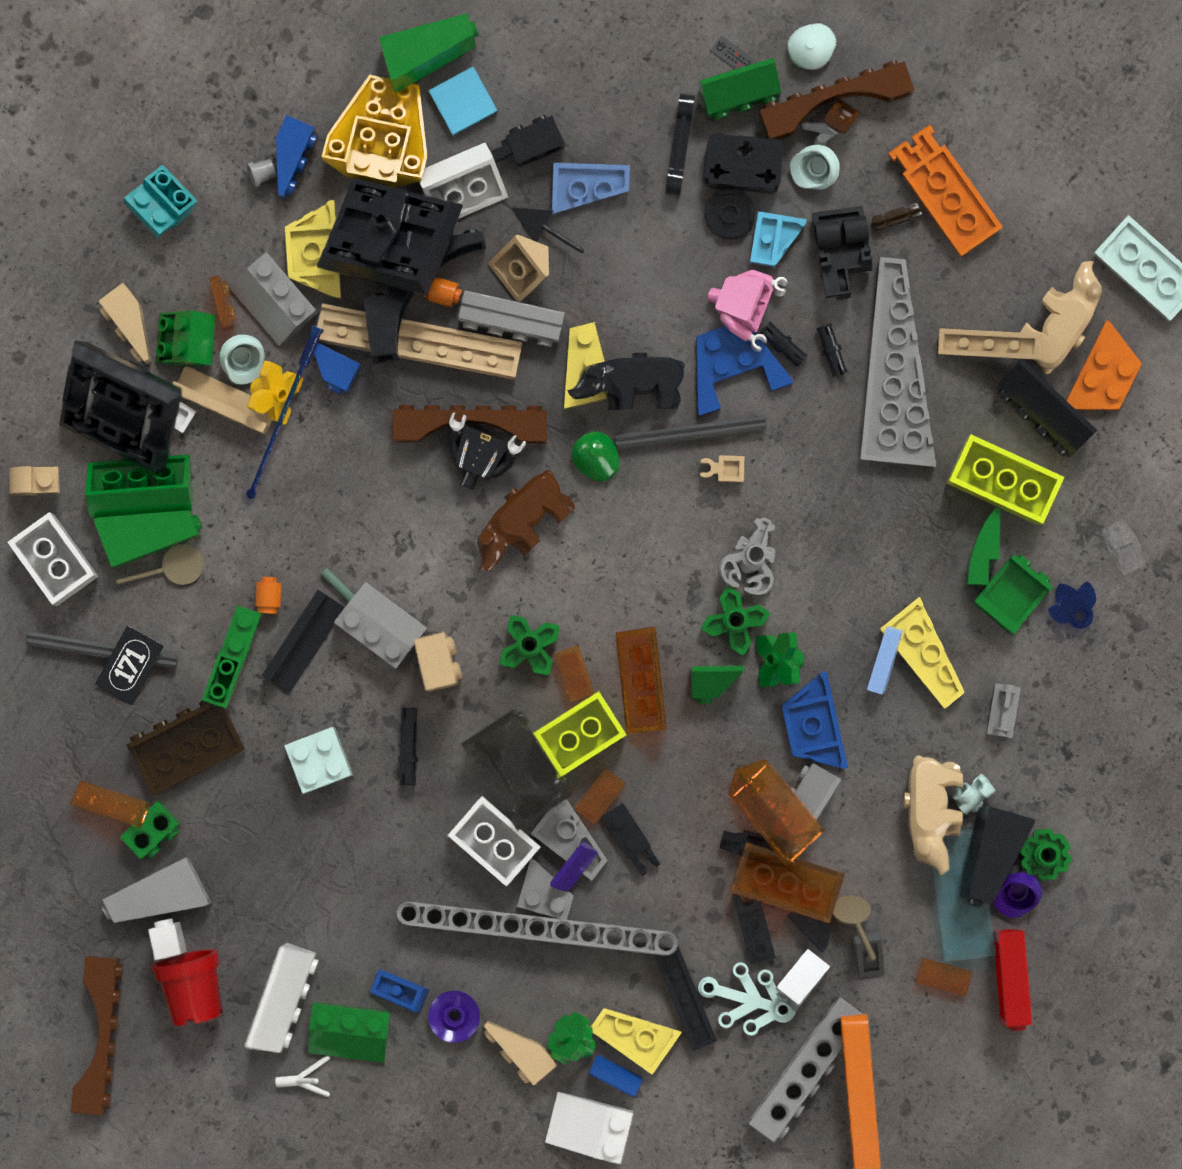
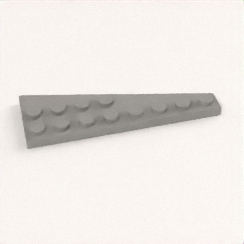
[860,257,936,468]

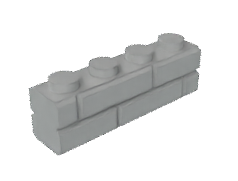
[458,290,565,348]

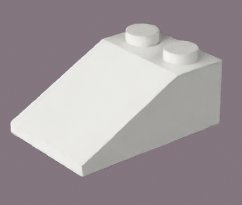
[545,1092,633,1164]

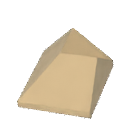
[488,235,549,302]

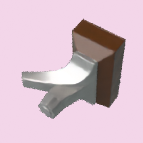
[802,99,861,146]

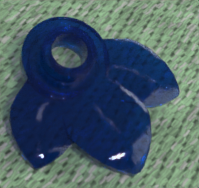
[1048,581,1096,629]

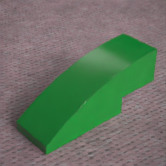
[965,508,1000,586]

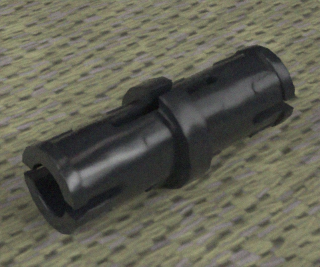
[760,321,808,367]
[816,323,848,377]

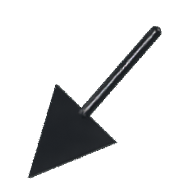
[513,207,584,253]

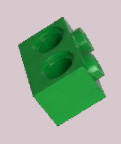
[120,801,181,859]

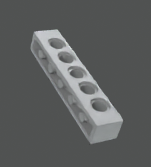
[748,996,863,1142]

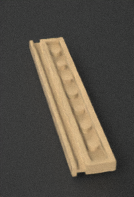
[315,304,522,380]

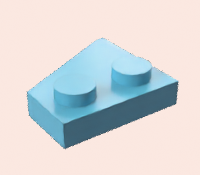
[750,212,807,267]

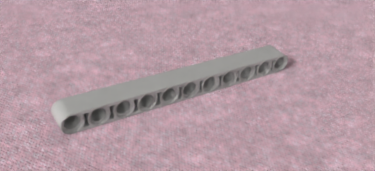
[397,902,678,956]

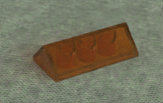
[615,626,667,734]
[728,759,825,866]
[731,842,845,923]

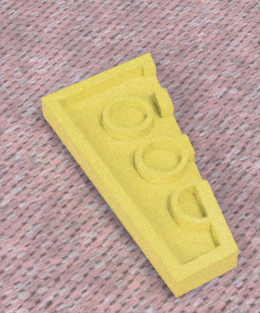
[879,597,965,709]

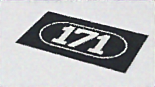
[95,625,164,705]

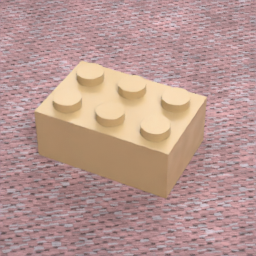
[414,632,463,692]

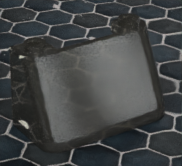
[461,709,573,831]

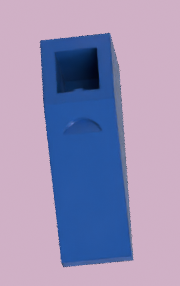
[276,115,318,201]

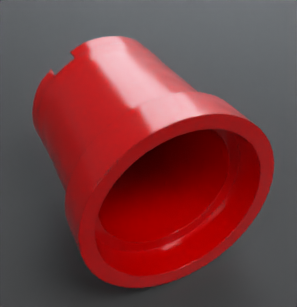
[151,949,223,1026]

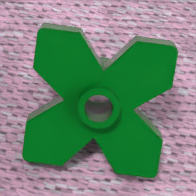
[701,586,770,655]
[499,615,560,676]
[756,632,804,687]

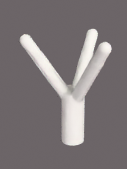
[275,1055,330,1097]

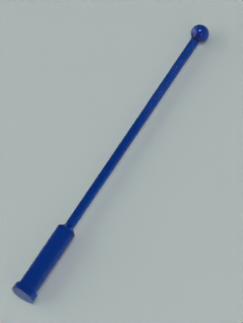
[246,325,324,499]

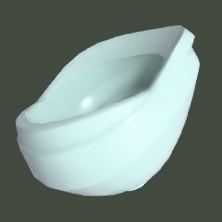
[788,24,836,70]
[790,145,840,190]
[220,335,265,384]

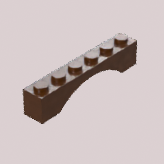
[759,60,915,140]
[393,405,547,444]
[71,955,123,1115]

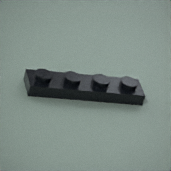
[654,946,717,1051]

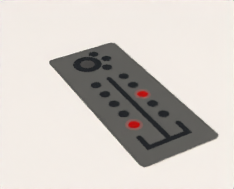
[711,36,756,69]

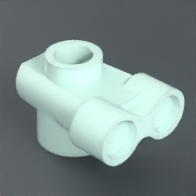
[953,773,996,815]

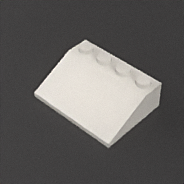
[245,943,319,1053]

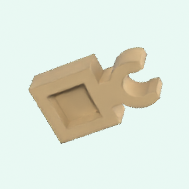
[700,455,745,483]

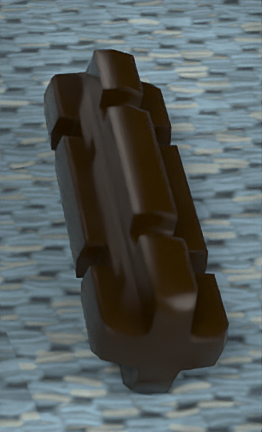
[872,202,922,231]

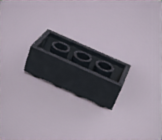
[995,359,1097,457]

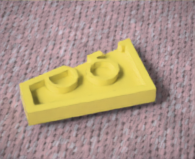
[564,322,607,410]
[591,1008,682,1074]

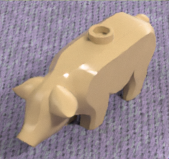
[1020,261,1102,374]
[903,756,963,876]

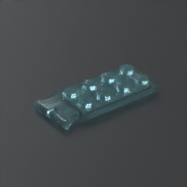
[932,828,996,962]

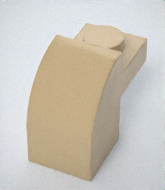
[9,466,60,496]

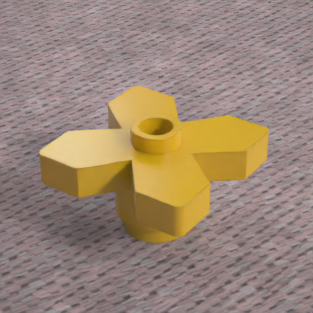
[247,361,303,425]

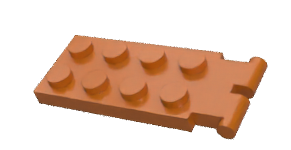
[888,125,1003,258]

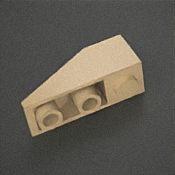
[99,283,152,365]
[483,1021,558,1086]

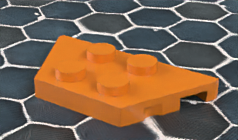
[1066,320,1142,410]

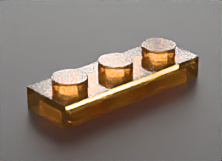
[71,780,150,828]

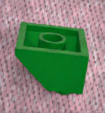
[691,666,744,704]

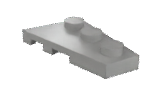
[531,793,608,881]

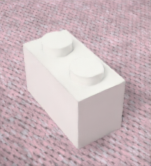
[148,918,187,960]

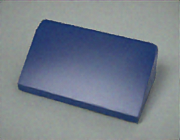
[589,1055,642,1097]

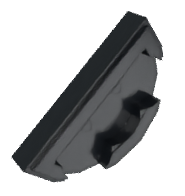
[787,908,830,953]

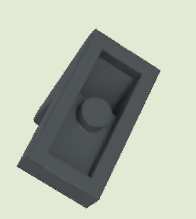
[853,932,885,978]

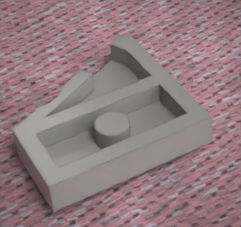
[517,859,574,920]

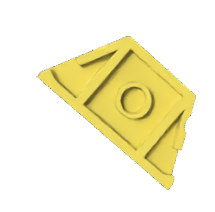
[285,200,341,299]

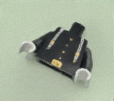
[448,412,526,490]

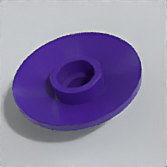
[428,990,480,1043]

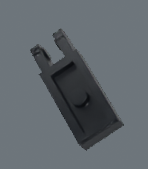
[602,803,660,876]

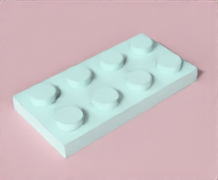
[1093,215,1182,322]

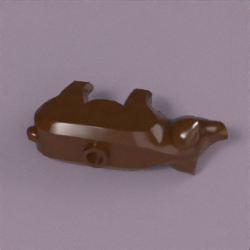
[477,470,575,572]

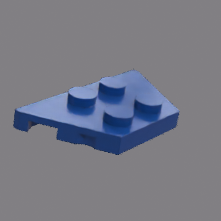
[781,671,848,769]

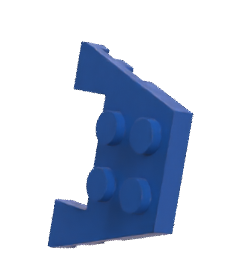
[696,326,793,417]

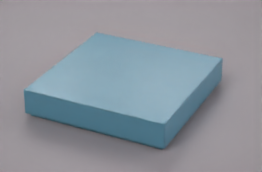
[429,67,498,136]

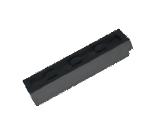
[262,590,344,692]

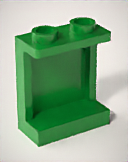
[972,555,1053,636]

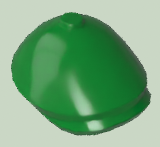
[572,432,620,482]

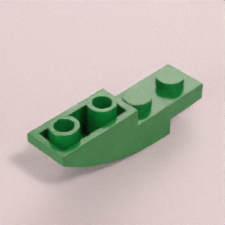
[202,605,262,709]

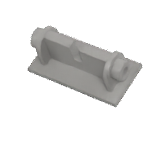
[987,683,1021,738]

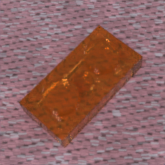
[209,275,237,330]
[554,645,595,702]
[575,768,626,824]
[916,957,973,996]

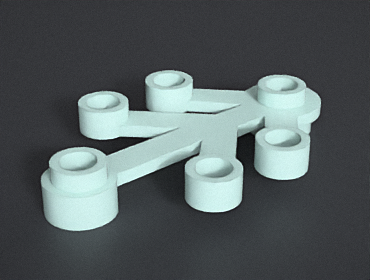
[698,962,795,1035]

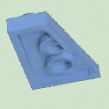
[552,163,630,214]

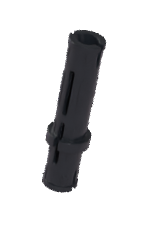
[398,708,419,786]

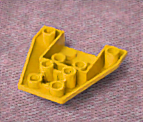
[322,75,427,187]

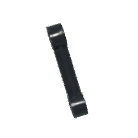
[665,93,695,196]

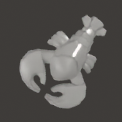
[718,517,775,595]

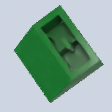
[156,310,215,367]

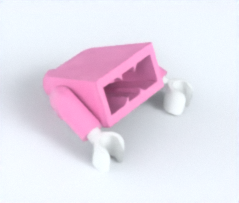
[708,270,788,352]

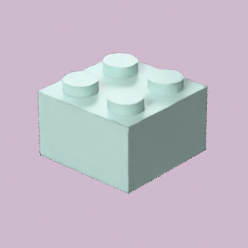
[284,727,353,794]

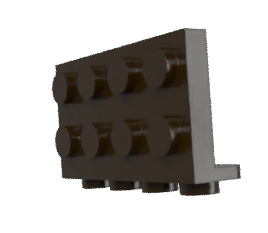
[126,701,246,796]

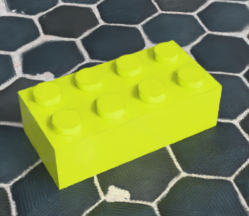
[946,434,1064,526]

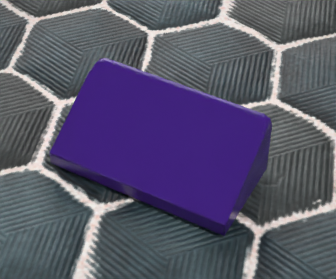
[550,841,598,892]

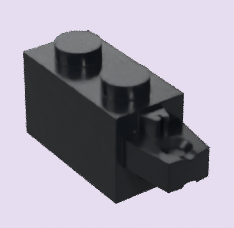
[491,115,565,168]

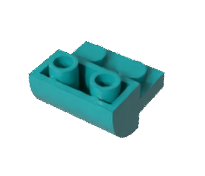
[123,164,197,238]

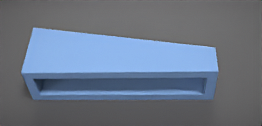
[867,626,903,695]

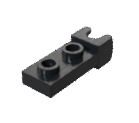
[732,888,776,964]

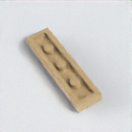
[938,328,1042,360]

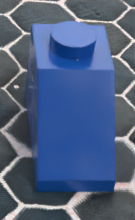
[312,341,361,395]

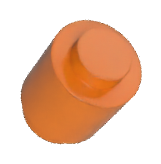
[423,277,463,308]
[255,577,282,614]

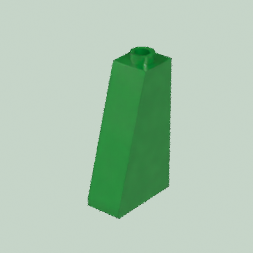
[379,13,479,93]
[93,510,203,569]

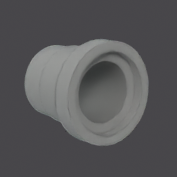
[247,159,276,188]

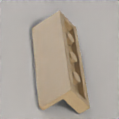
[173,366,272,435]

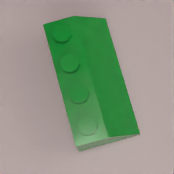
[85,454,193,519]

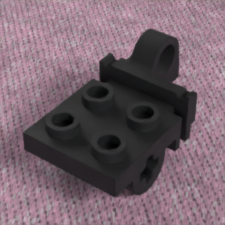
[812,206,873,300]

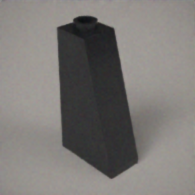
[959,806,1035,907]

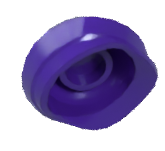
[993,872,1042,918]

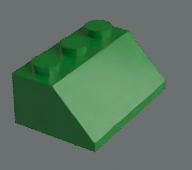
[698,58,781,121]
[308,1001,391,1063]

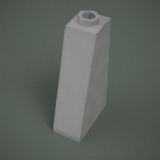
[102,857,211,923]

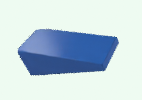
[370,969,429,1013]

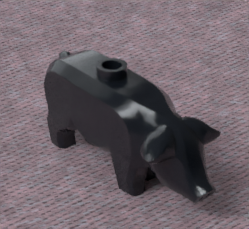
[567,352,685,411]

